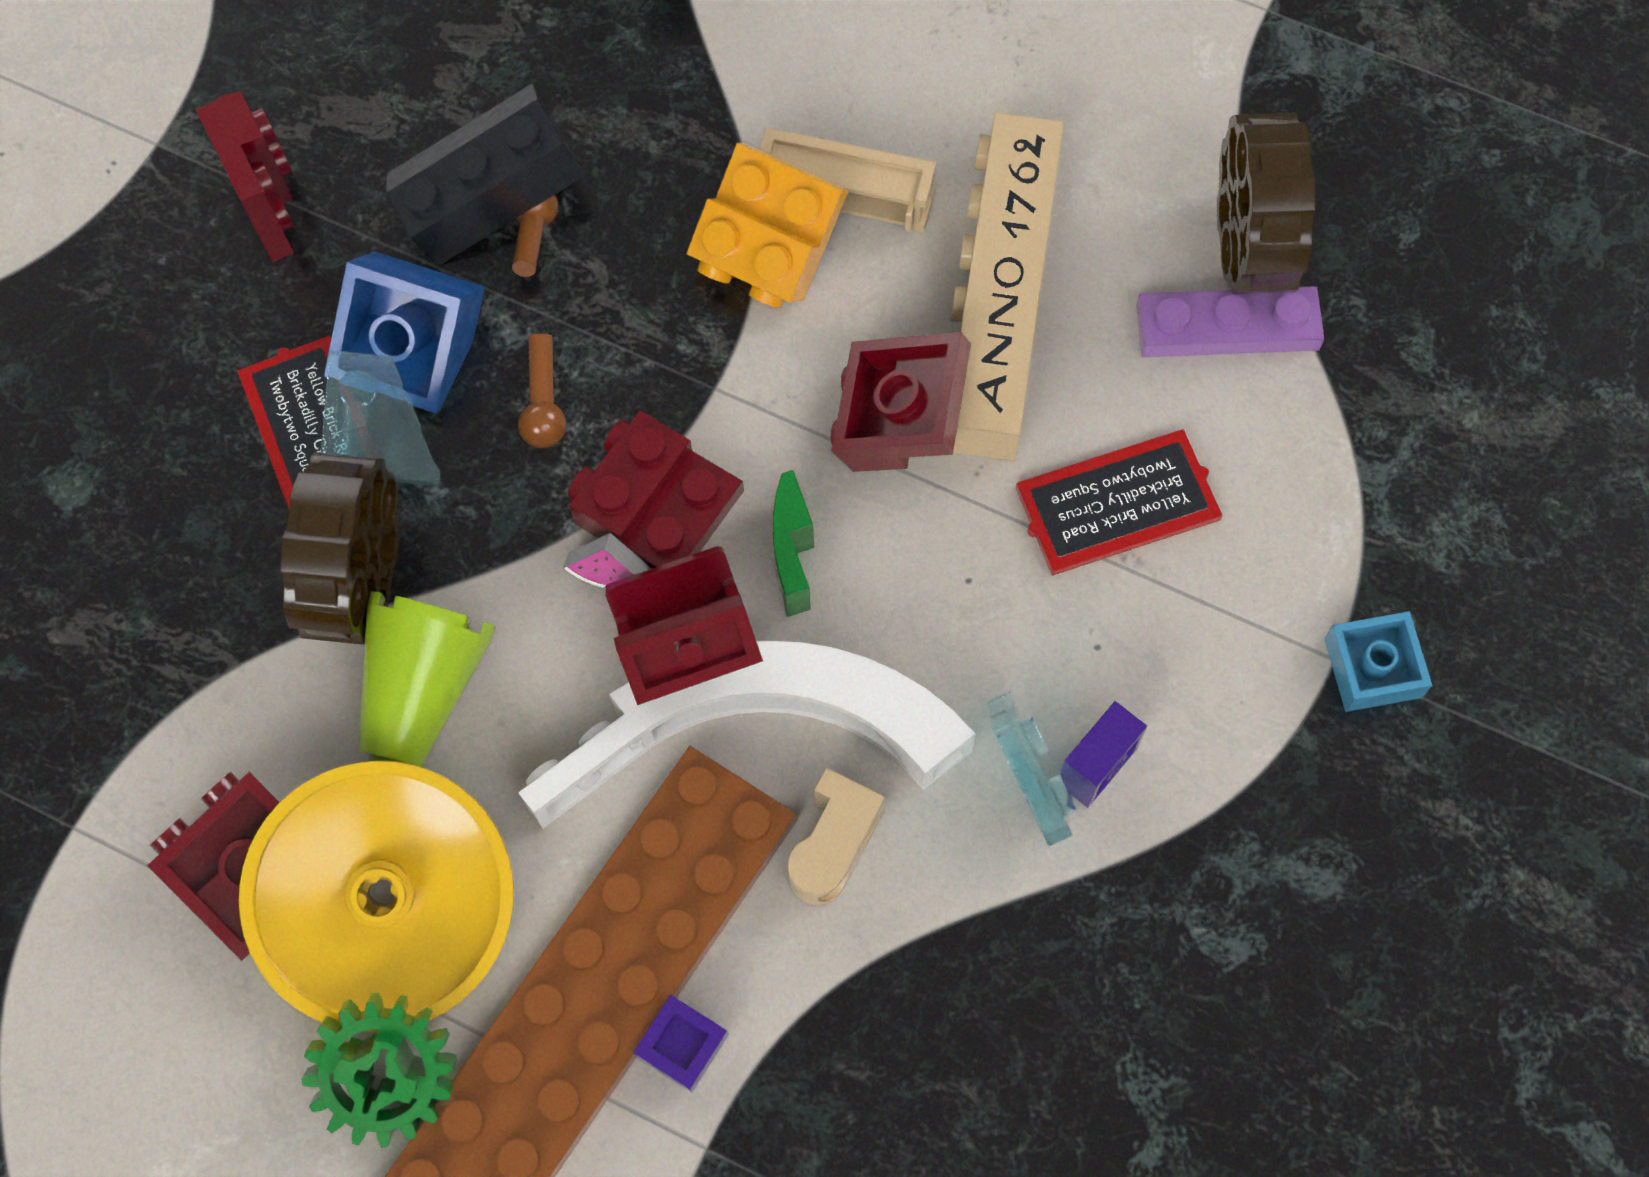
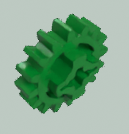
[301,992,457,1148]

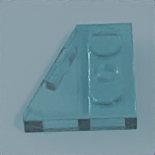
[321,350,441,486]
[987,692,1077,846]

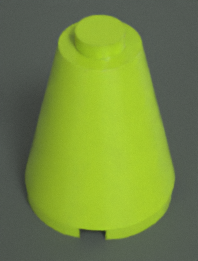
[358,592,496,767]

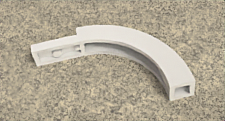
[518,641,976,829]

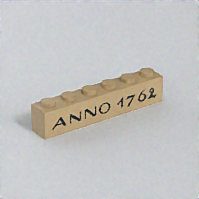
[951,112,1064,461]

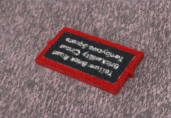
[237,335,379,510]
[1016,429,1223,576]

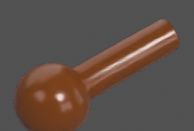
[512,195,558,277]
[518,334,566,448]

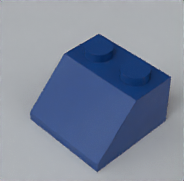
[324,251,485,413]

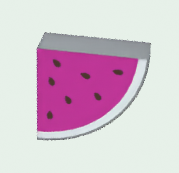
[563,533,652,589]

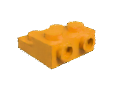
[686,143,849,308]

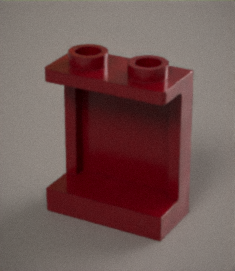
[604,546,763,705]

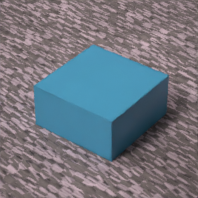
[1324,611,1432,712]

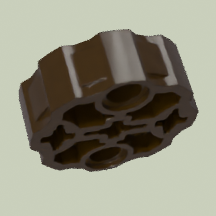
[1217,113,1315,294]
[280,452,400,645]

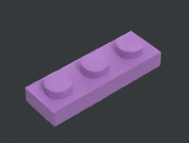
[1136,287,1324,357]

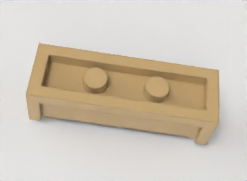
[759,127,936,233]

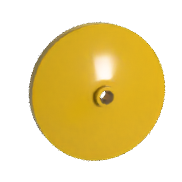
[239,761,514,1032]

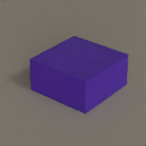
[1057,701,1148,808]

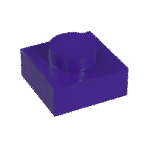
[633,995,729,1093]

